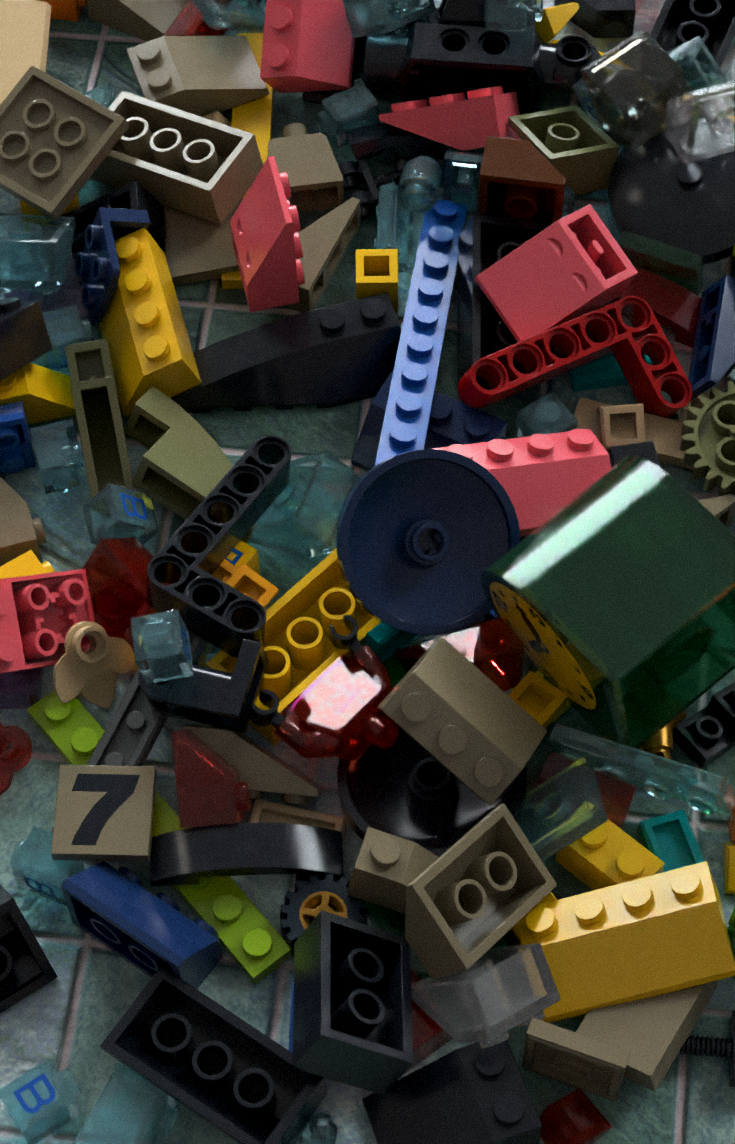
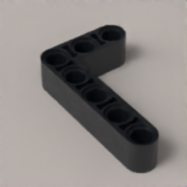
[147,435,291,658]

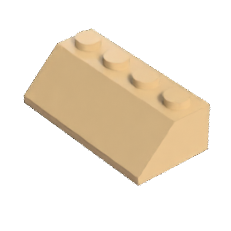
[0,0,52,105]

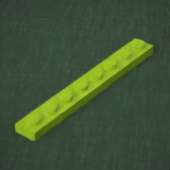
[27,690,293,985]

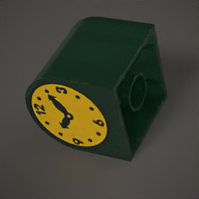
[481,455,735,760]

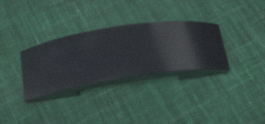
[150,823,344,886]

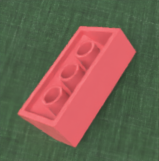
[260,0,358,93]
[432,429,620,537]

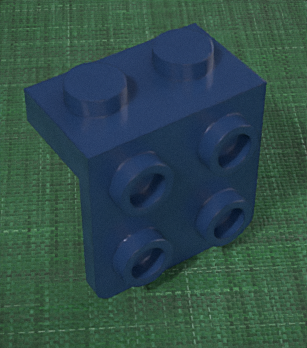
[75,207,150,323]

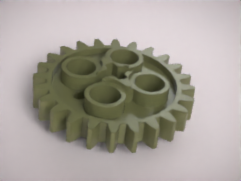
[680,380,735,496]

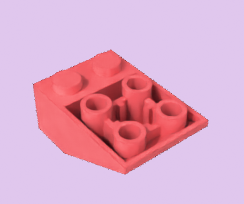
[379,86,522,151]
[230,156,305,312]
[475,204,638,342]
[0,569,95,675]

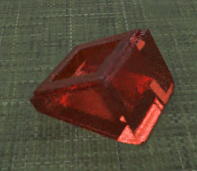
[539,1088,612,1144]

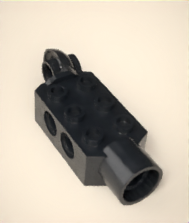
[364,22,606,115]

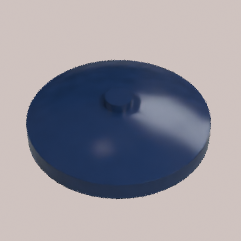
[336,449,520,635]

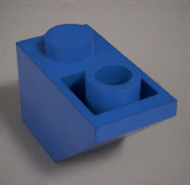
[0,401,36,474]

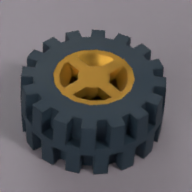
[280,873,368,957]

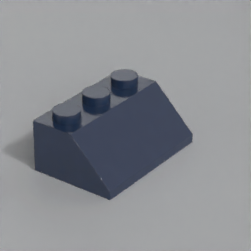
[351,372,507,471]
[61,861,222,989]

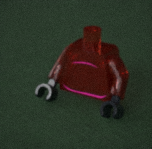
[249,615,399,761]

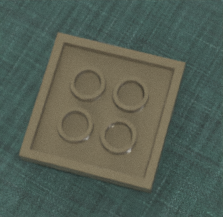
[0,66,129,221]

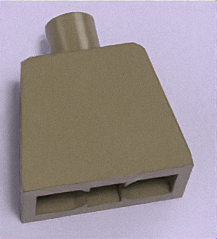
[267,123,344,212]

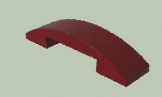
[599,267,701,348]

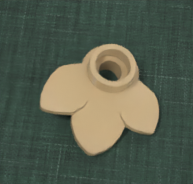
[53,621,135,709]

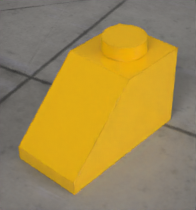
[0,363,76,424]

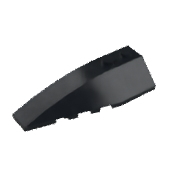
[171,292,401,413]

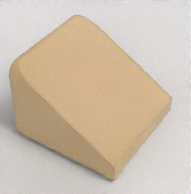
[597,403,646,450]

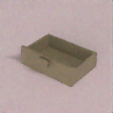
[575,981,718,1092]

